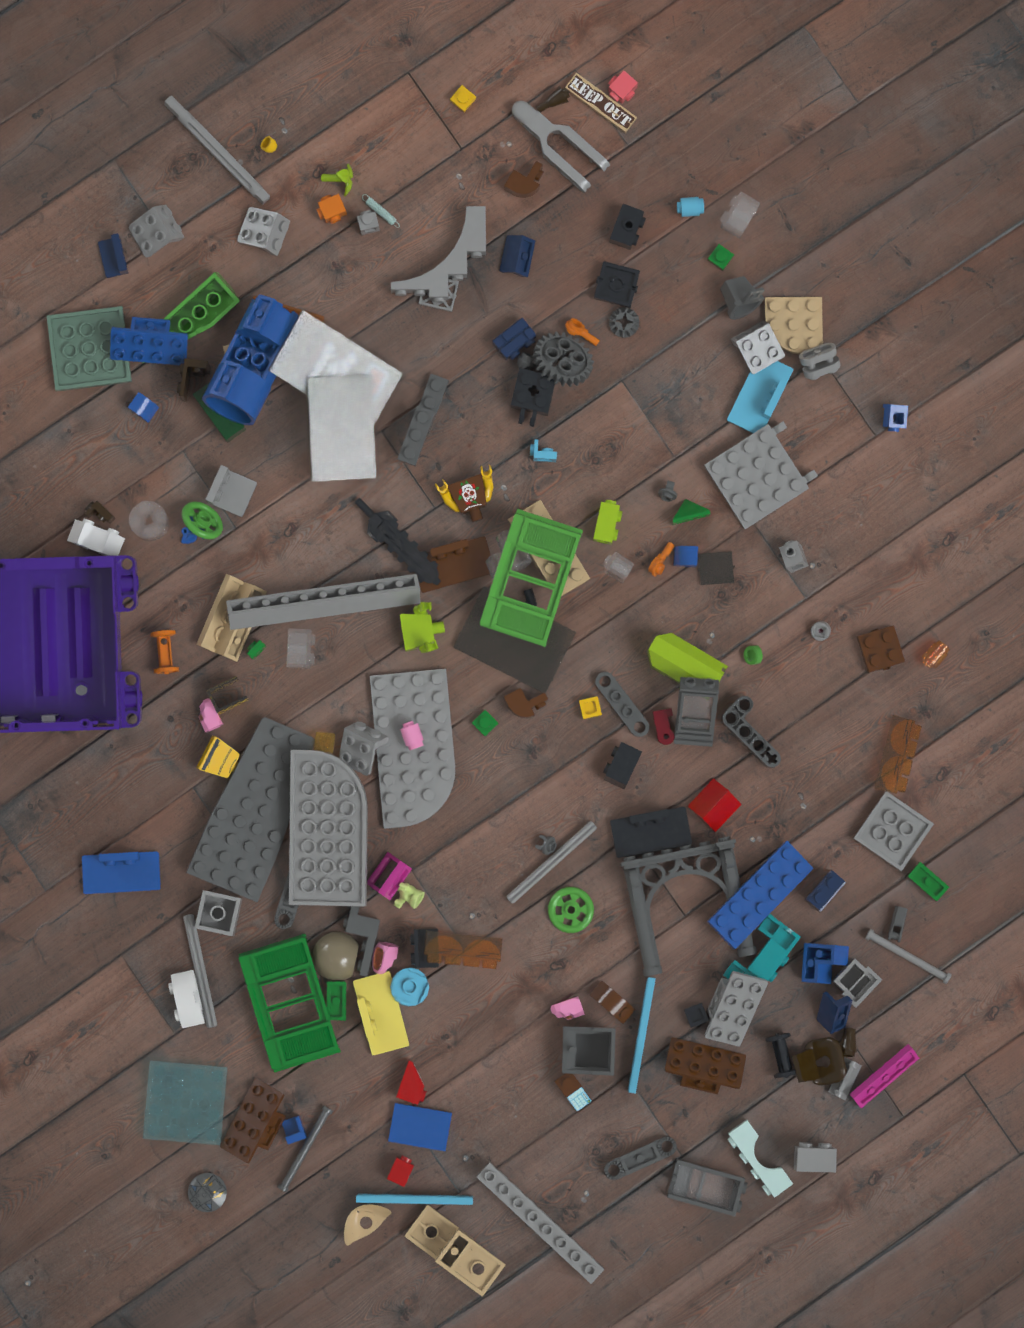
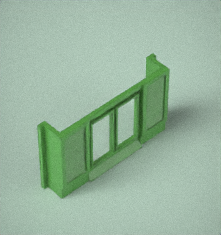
[480,509,583,647]

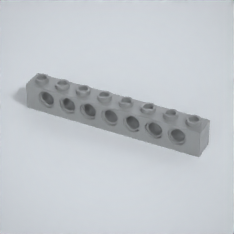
[476,1161,604,1284]

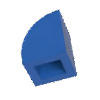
[128,392,159,423]
[673,546,698,568]

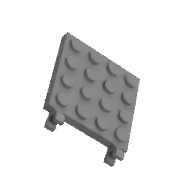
[704,421,818,530]

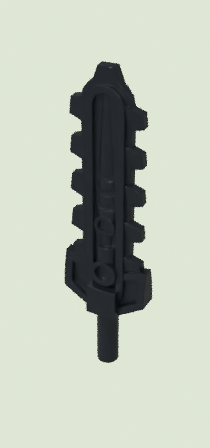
[355,498,441,585]

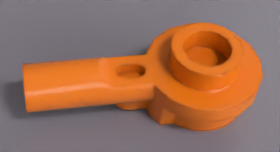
[565,318,600,346]
[648,542,675,577]

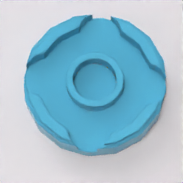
[390,968,429,1007]

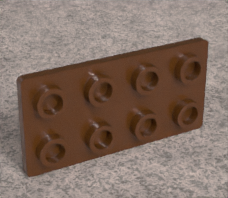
[417,536,495,593]
[664,1037,746,1095]
[220,1078,286,1163]

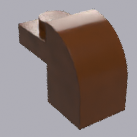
[504,161,544,198]
[504,688,548,718]
[590,981,636,1024]

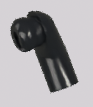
[523,588,537,606]

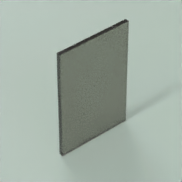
[306,374,377,482]
[453,586,576,693]

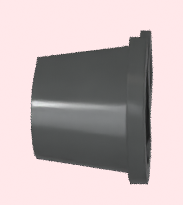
[720,276,765,320]

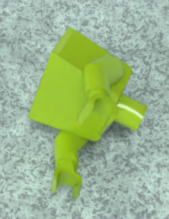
[400,602,445,653]

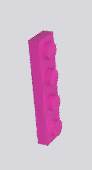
[850,1044,920,1108]

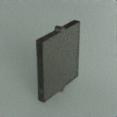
[698,551,735,585]

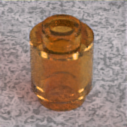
[922,640,950,669]

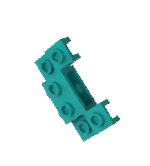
[723,914,801,982]

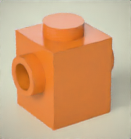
[316,194,347,224]

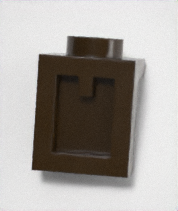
[84,501,116,524]

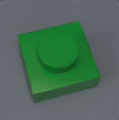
[708,244,734,271]
[247,640,267,660]
[472,710,499,737]

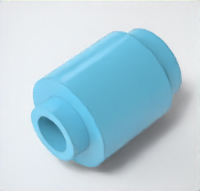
[677,197,704,217]

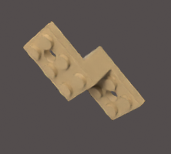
[508,500,590,597]
[404,1204,506,1297]

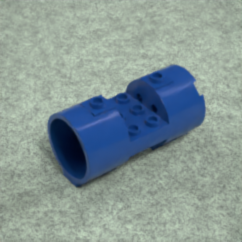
[202,294,304,425]

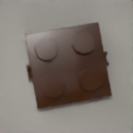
[857,625,905,673]

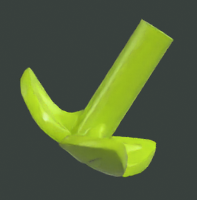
[321,164,353,196]

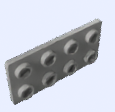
[704,971,768,1046]

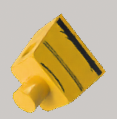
[196,735,240,778]

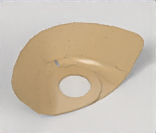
[344,1204,391,1246]

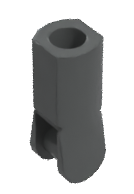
[888,906,908,943]

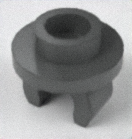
[658,481,677,502]
[535,835,557,855]

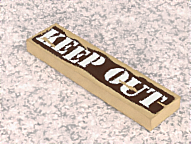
[565,73,637,134]

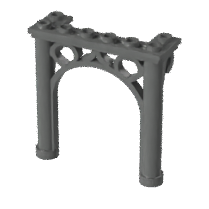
[620,836,757,977]

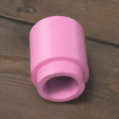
[400,721,424,750]

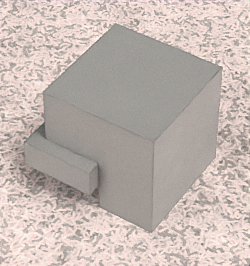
[831,958,882,1008]

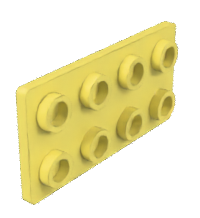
[353,971,409,1055]

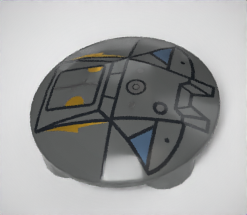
[188,1173,227,1212]

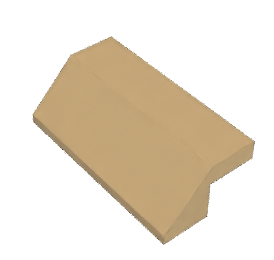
[196,574,267,662]

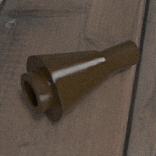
[536,86,570,113]

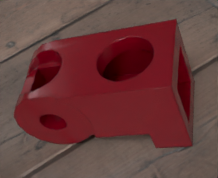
[652,708,675,745]

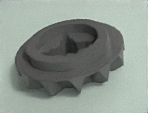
[609,307,639,338]

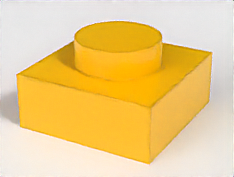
[450,85,476,113]
[579,696,602,720]

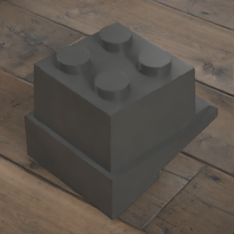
[562,1026,616,1076]

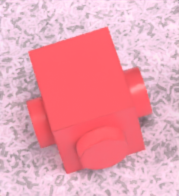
[608,71,638,104]

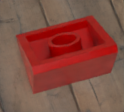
[687,778,742,832]

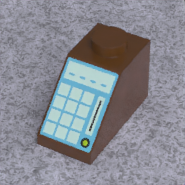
[554,1073,592,1112]

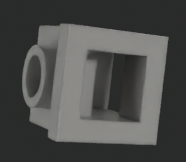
[357,210,380,235]

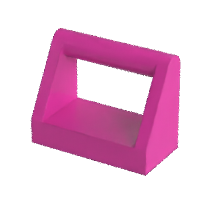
[367,852,412,900]

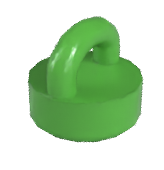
[744,645,763,665]

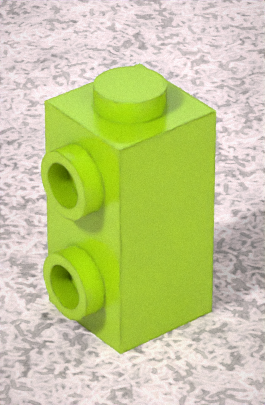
[593,500,623,545]

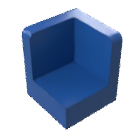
[282,1115,307,1144]

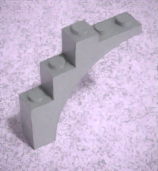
[391,206,486,303]

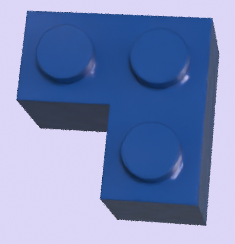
[802,943,849,984]

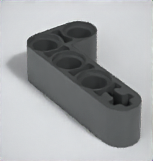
[721,696,781,768]

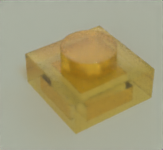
[314,732,335,753]

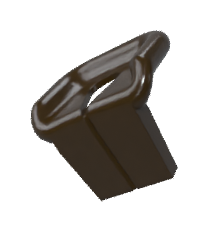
[792,1037,847,1086]

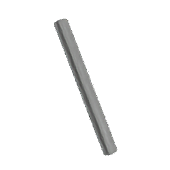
[507,821,597,904]
[183,914,217,1028]

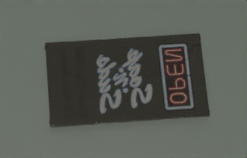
[268,310,403,433]

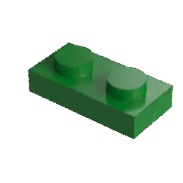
[907,862,949,902]
[327,981,347,1021]

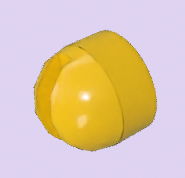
[260,136,277,153]

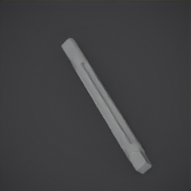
[164,96,270,205]

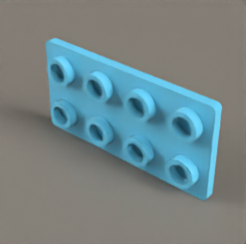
[727,361,793,433]

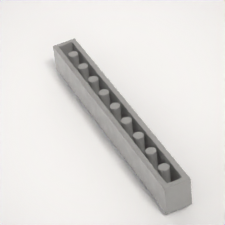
[226,574,420,630]

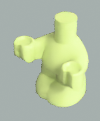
[393,882,425,909]

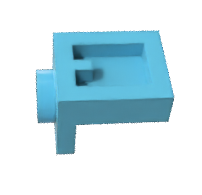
[530,439,557,462]

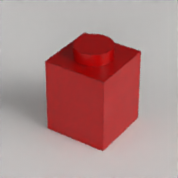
[387,1155,414,1187]

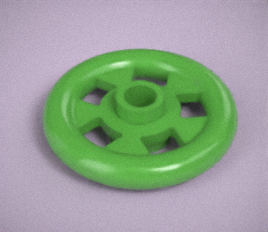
[182,501,223,539]
[548,887,594,933]

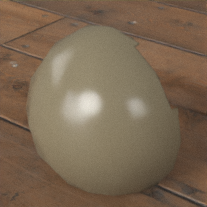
[312,932,359,981]

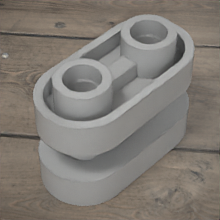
[799,343,841,380]

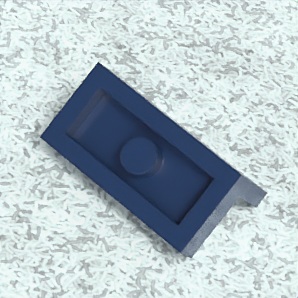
[98,233,129,278]
[499,235,535,277]
[817,992,853,1034]

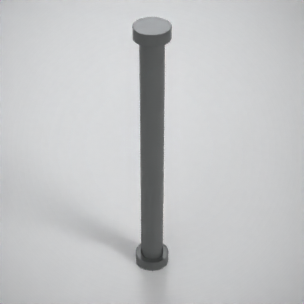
[277,1105,333,1192]

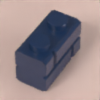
[492,318,536,361]
[805,870,846,912]

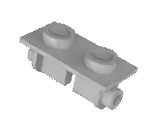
[828,1057,862,1100]

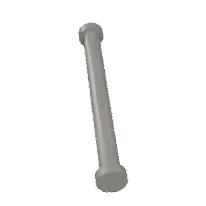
[865,929,952,984]

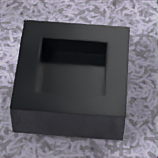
[684,1003,709,1028]

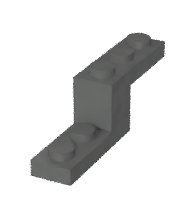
[397,374,449,467]
[343,906,381,977]

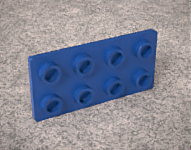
[110,317,188,365]
[82,851,161,894]

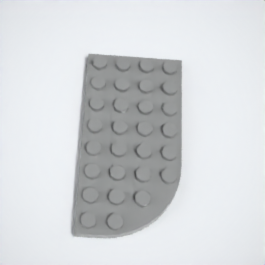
[370,669,455,829]
[289,750,368,906]

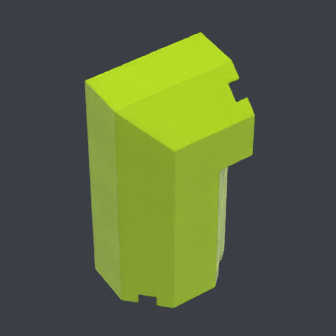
[647,633,728,700]

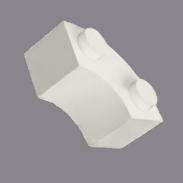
[67,519,125,556]
[168,970,205,1028]

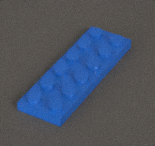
[707,841,814,950]

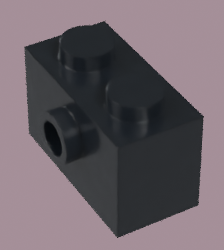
[609,204,646,250]
[603,742,642,789]

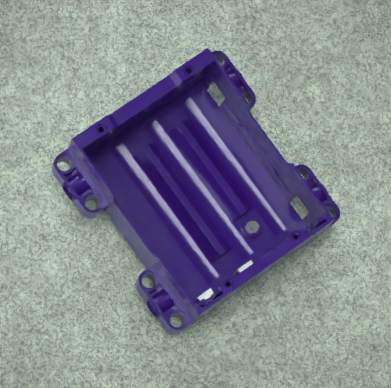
[0,555,142,733]

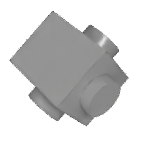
[779,540,809,573]

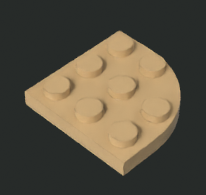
[764,297,823,355]

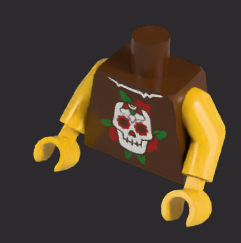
[435,465,494,522]

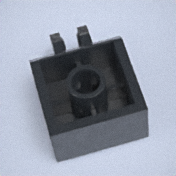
[511,368,555,427]

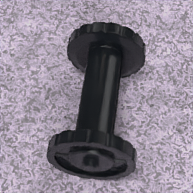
[765,1033,796,1079]

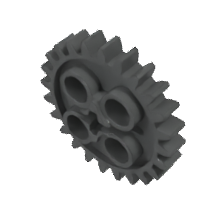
[532,332,594,387]

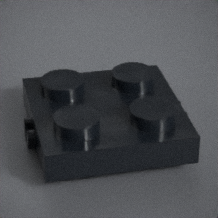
[594,261,640,308]

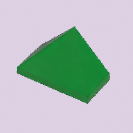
[672,499,711,525]

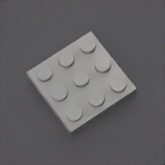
[853,791,934,871]

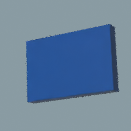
[388,1103,452,1151]

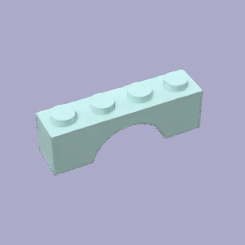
[727,1120,793,1198]

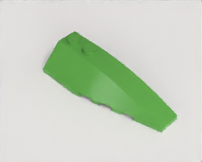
[143,272,240,363]

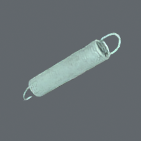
[362,194,400,228]

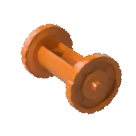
[150,630,179,674]

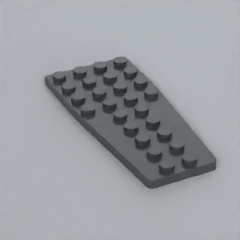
[186,717,315,902]

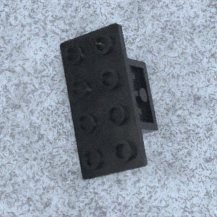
[610,807,692,858]

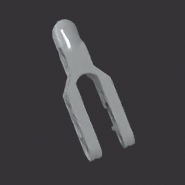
[512,100,610,193]

